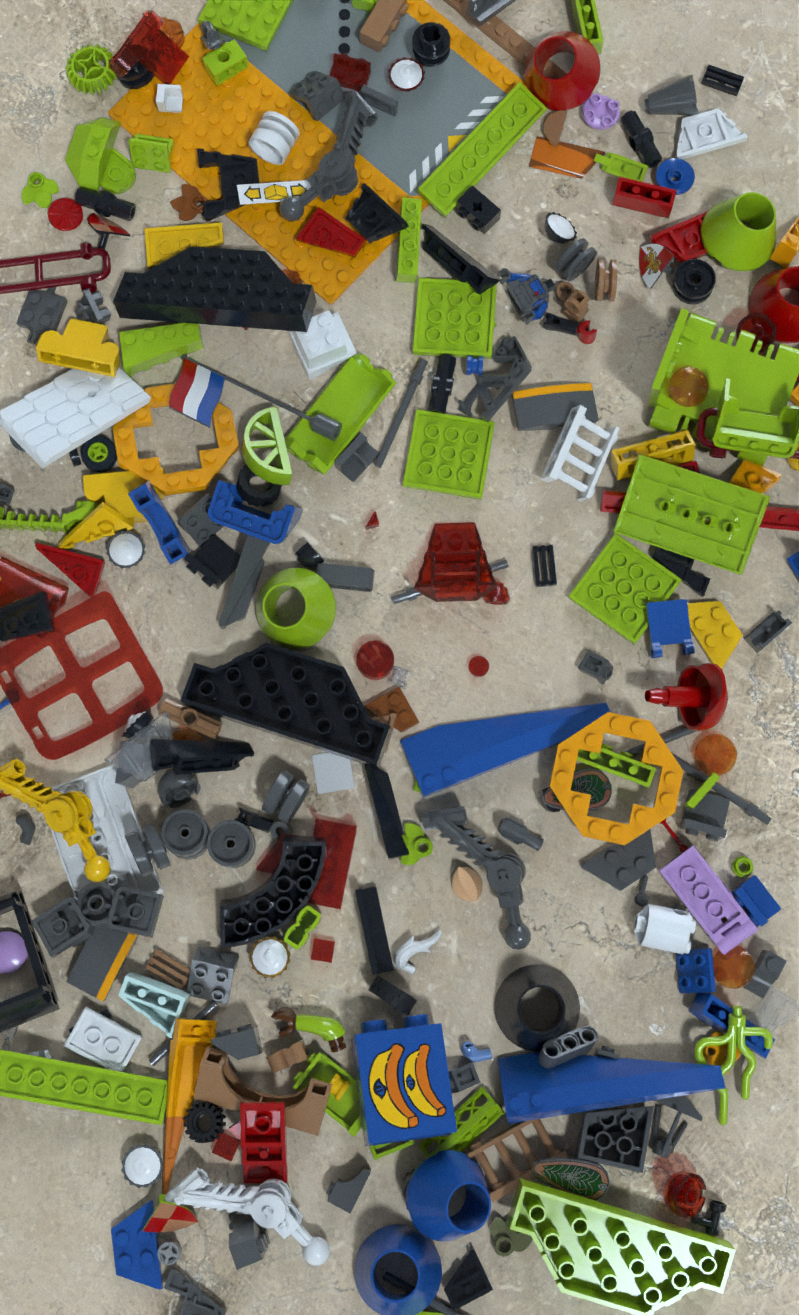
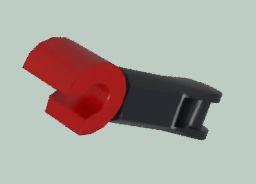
[542,313,597,344]

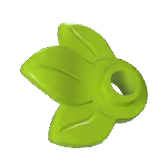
[21,172,59,209]
[401,823,433,865]

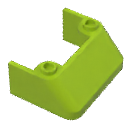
[713,378,799,458]

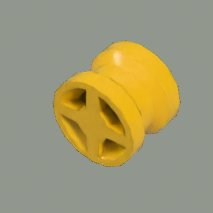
[329,1073,350,1101]

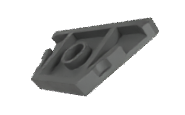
[581,829,656,891]

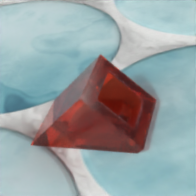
[365,511,379,530]

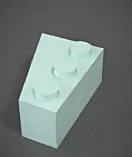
[118,971,191,1039]

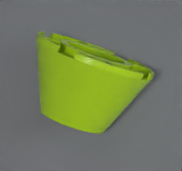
[701,192,777,272]
[256,568,336,649]

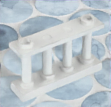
[541,405,620,501]

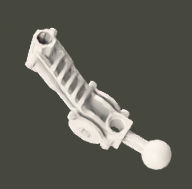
[164,1167,330,1266]

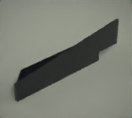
[422,224,500,295]
[364,764,409,860]

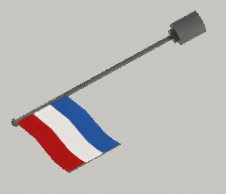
[169,354,342,441]

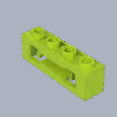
[396,197,422,283]

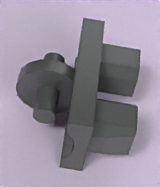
[75,289,111,324]

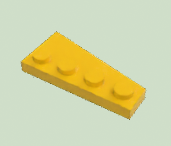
[144,222,224,269]

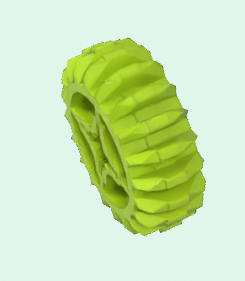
[65,43,117,95]

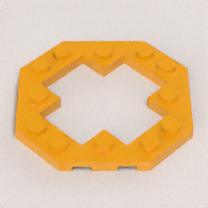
[112,384,239,496]
[549,712,683,845]

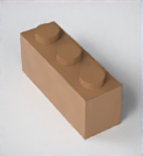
[359,0,409,52]

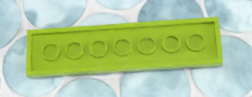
[417,82,547,218]
[0,1049,168,1125]

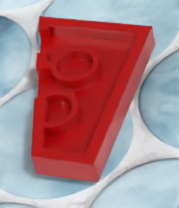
[296,207,366,257]

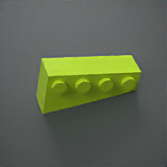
[119,323,203,377]

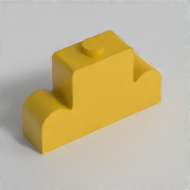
[36,319,120,377]
[83,468,166,523]

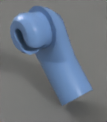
[461,1041,492,1063]

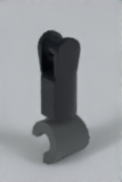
[235,807,292,840]

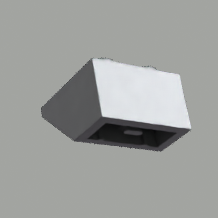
[211,1024,263,1060]

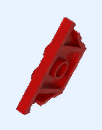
[650,211,708,263]

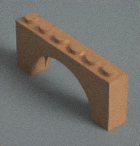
[194,1047,332,1136]

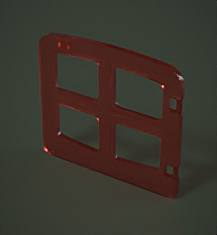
[0,591,163,760]

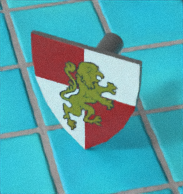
[639,244,674,289]

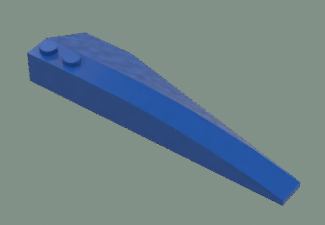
[400,703,610,798]
[498,1051,725,1124]

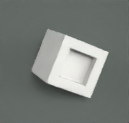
[156,84,183,113]

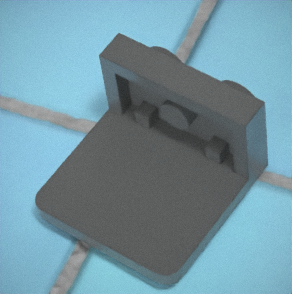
[288,71,345,121]
[679,789,730,842]
[187,946,239,1004]

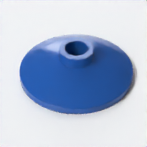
[656,158,695,195]

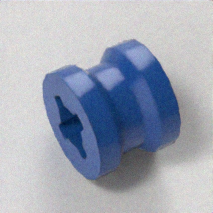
[466,355,483,375]

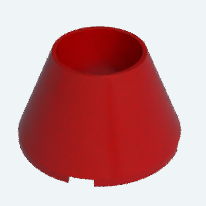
[524,31,601,111]
[749,266,799,343]

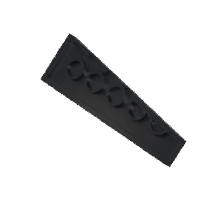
[0,591,55,642]

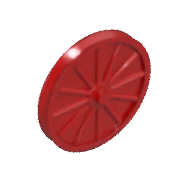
[48,198,83,231]

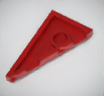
[35,543,105,599]

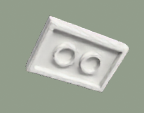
[64,1006,142,1072]

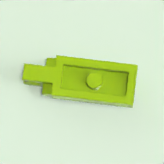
[594,152,649,182]

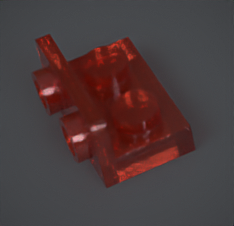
[329,53,371,92]

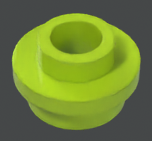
[732,856,753,878]

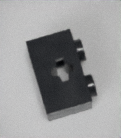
[456,185,501,234]

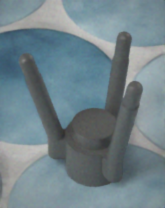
[650,1105,688,1158]

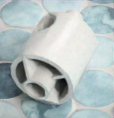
[634,903,696,954]

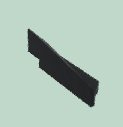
[150,739,254,775]

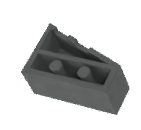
[229,1211,270,1270]

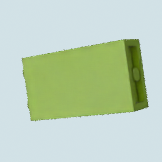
[293,1051,362,1137]

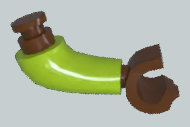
[271,1007,346,1052]

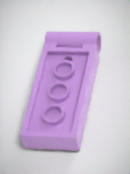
[659,844,759,955]

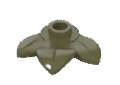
[490,1216,533,1257]

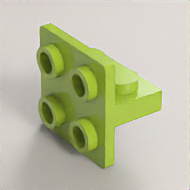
[129,134,174,173]

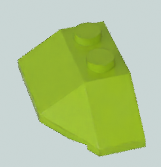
[65,117,121,192]

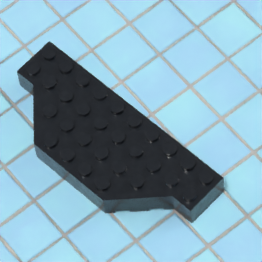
[113,247,317,332]
[180,642,392,769]

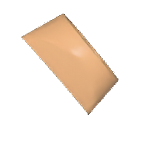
[451,866,483,901]

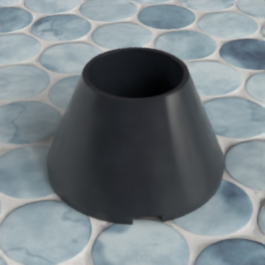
[495,964,580,1052]

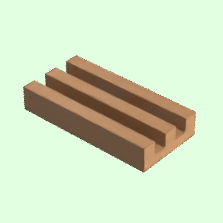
[145,949,191,990]

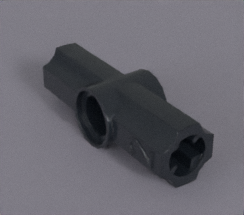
[620,110,662,168]
[75,187,136,221]
[428,354,456,414]

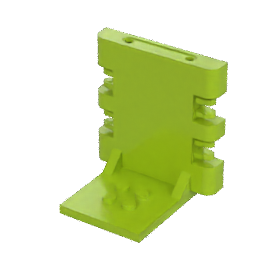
[648,308,799,466]

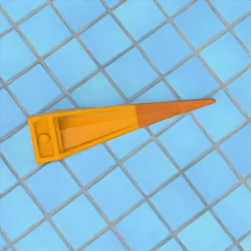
[162,1018,217,1195]

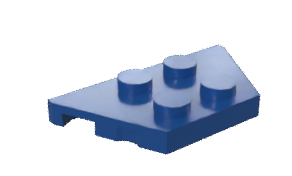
[111,1200,164,1290]

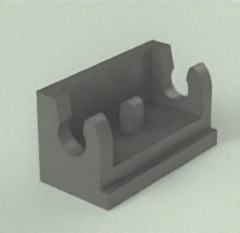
[743,611,792,653]

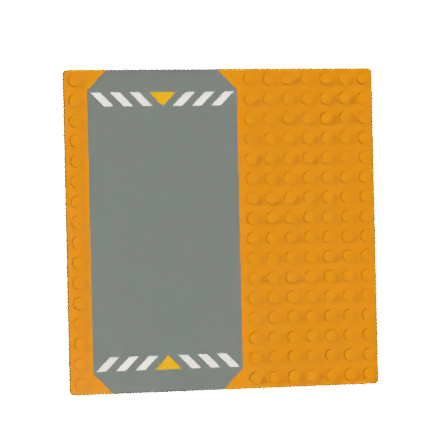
[108,0,527,304]

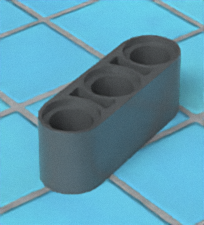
[315,563,375,592]
[538,1026,598,1068]

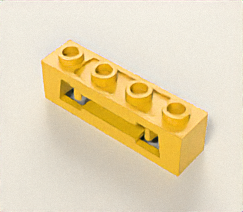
[611,430,695,481]

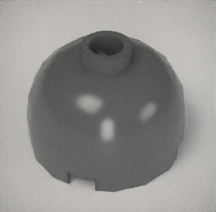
[157,768,201,808]

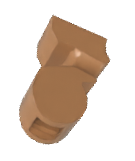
[561,289,589,322]
[266,1039,310,1074]

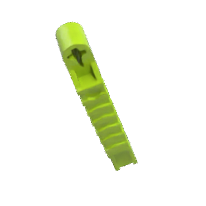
[0,501,100,533]

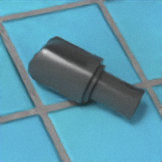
[498,818,544,851]

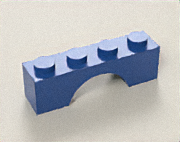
[128,481,191,565]

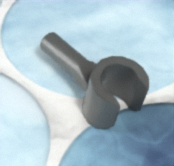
[634,876,649,907]

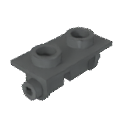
[201,21,225,50]

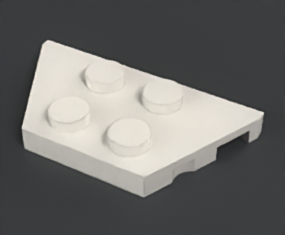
[676,108,748,159]

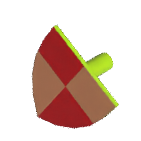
[143,1194,198,1233]

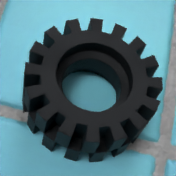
[183,1102,226,1143]

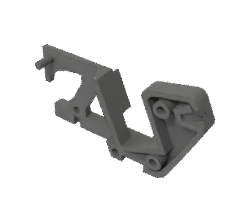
[458,336,532,422]

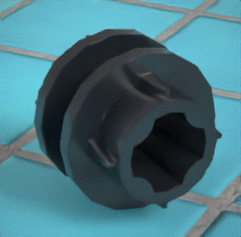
[412,22,450,67]

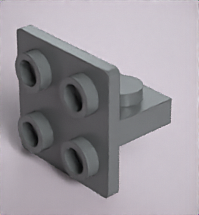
[178,494,224,547]

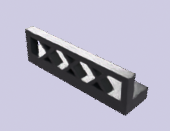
[355,886,394,975]

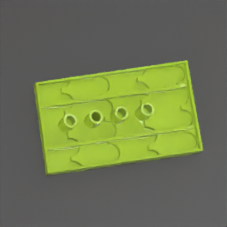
[613,454,771,575]

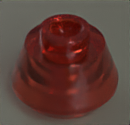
[483,582,510,605]

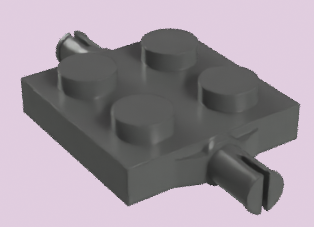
[16,287,68,345]

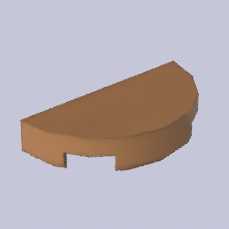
[543,110,567,147]

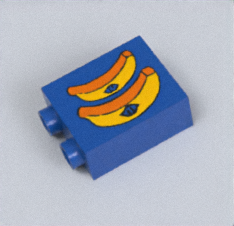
[351,1014,457,1147]

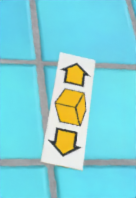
[237,180,314,205]

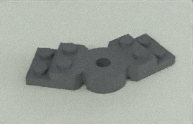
[32,882,164,958]

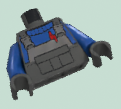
[497,268,555,325]

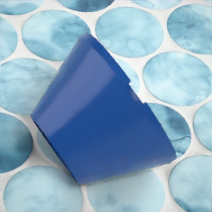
[406,1150,491,1242]
[354,1224,442,1315]

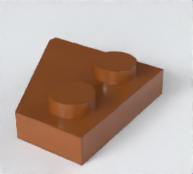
[365,687,419,733]

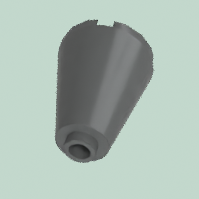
[644,75,698,115]

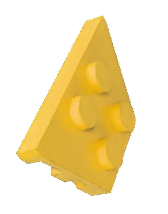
[687,601,743,669]

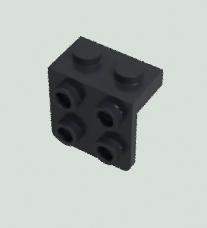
[184,535,240,590]

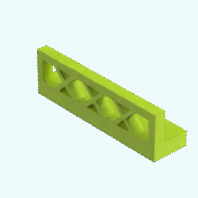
[418,1086,505,1158]

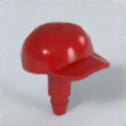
[645,663,728,731]

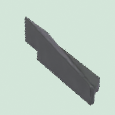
[219,535,270,629]

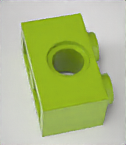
[202,39,249,86]

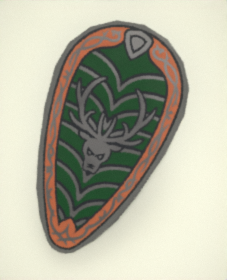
[542,769,612,811]
[533,1157,610,1201]

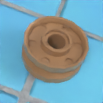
[595,259,617,302]

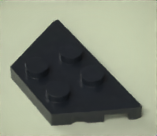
[346,183,409,243]

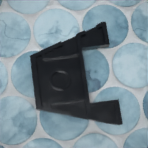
[197,148,260,222]
[652,547,711,597]

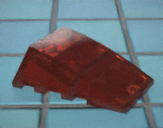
[414,522,497,602]

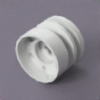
[248,111,300,165]

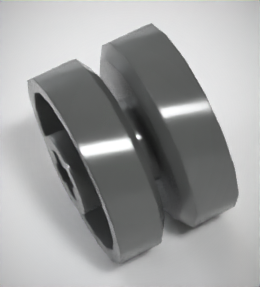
[262,770,310,824]
[161,809,211,860]
[207,820,256,868]
[124,823,171,878]

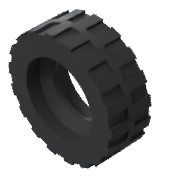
[236,464,282,507]
[368,975,417,1015]

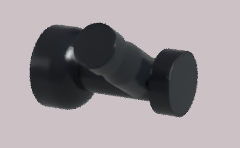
[691,1200,727,1236]

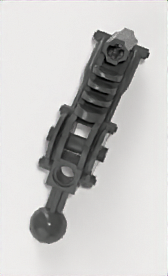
[279,91,378,221]
[422,806,531,950]

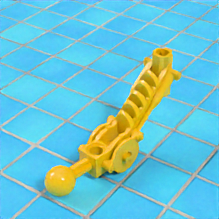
[0,759,111,882]

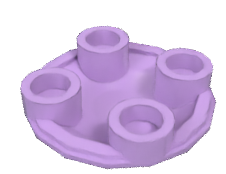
[582,93,620,130]
[0,931,28,974]

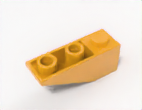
[770,217,799,268]

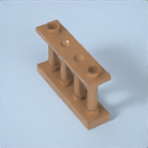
[466,1119,569,1203]

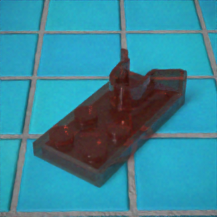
[307,817,358,910]

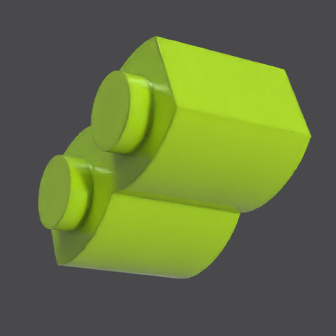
[284,905,322,950]

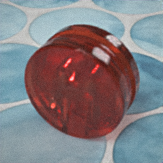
[356,640,394,680]

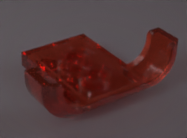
[109,10,189,85]

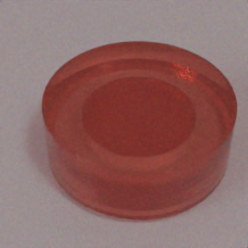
[469,656,489,677]

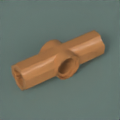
[159,698,223,740]

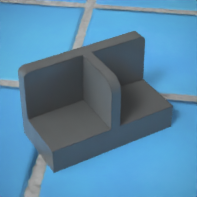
[335,433,379,482]

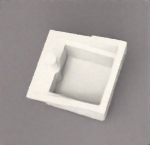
[290,310,357,380]

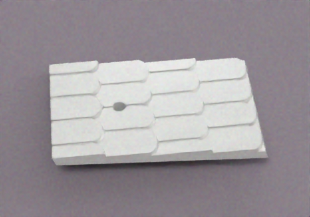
[0,367,151,469]
[50,763,164,909]

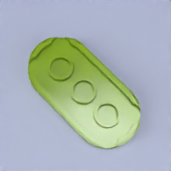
[68,142,136,194]

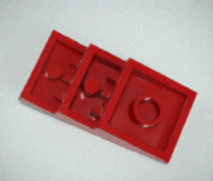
[240,1102,288,1183]

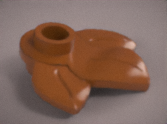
[170,184,208,221]

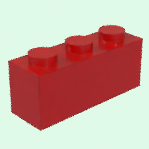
[612,176,677,219]

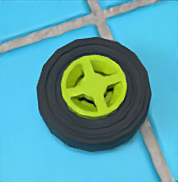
[81,436,117,473]

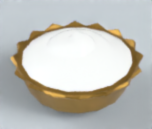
[249,936,291,978]

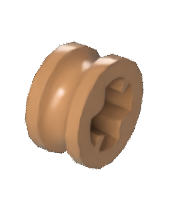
[556,282,574,302]

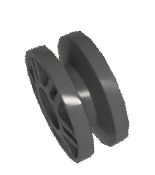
[555,238,597,282]

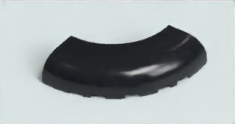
[220,836,326,948]

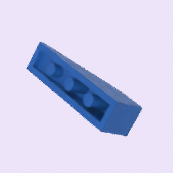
[688,993,775,1058]

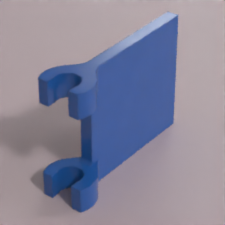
[646,599,695,659]

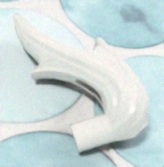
[394,930,442,975]

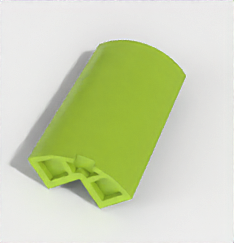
[284,354,396,475]

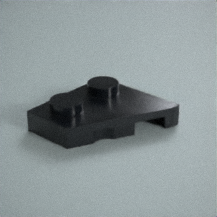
[444,1249,493,1311]

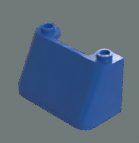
[208,480,303,544]

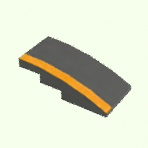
[511,383,599,431]
[66,926,139,1002]

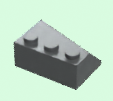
[574,1106,654,1173]

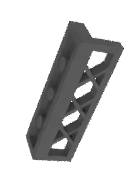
[466,0,516,27]

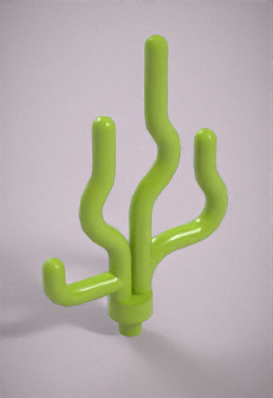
[694,1006,773,1125]

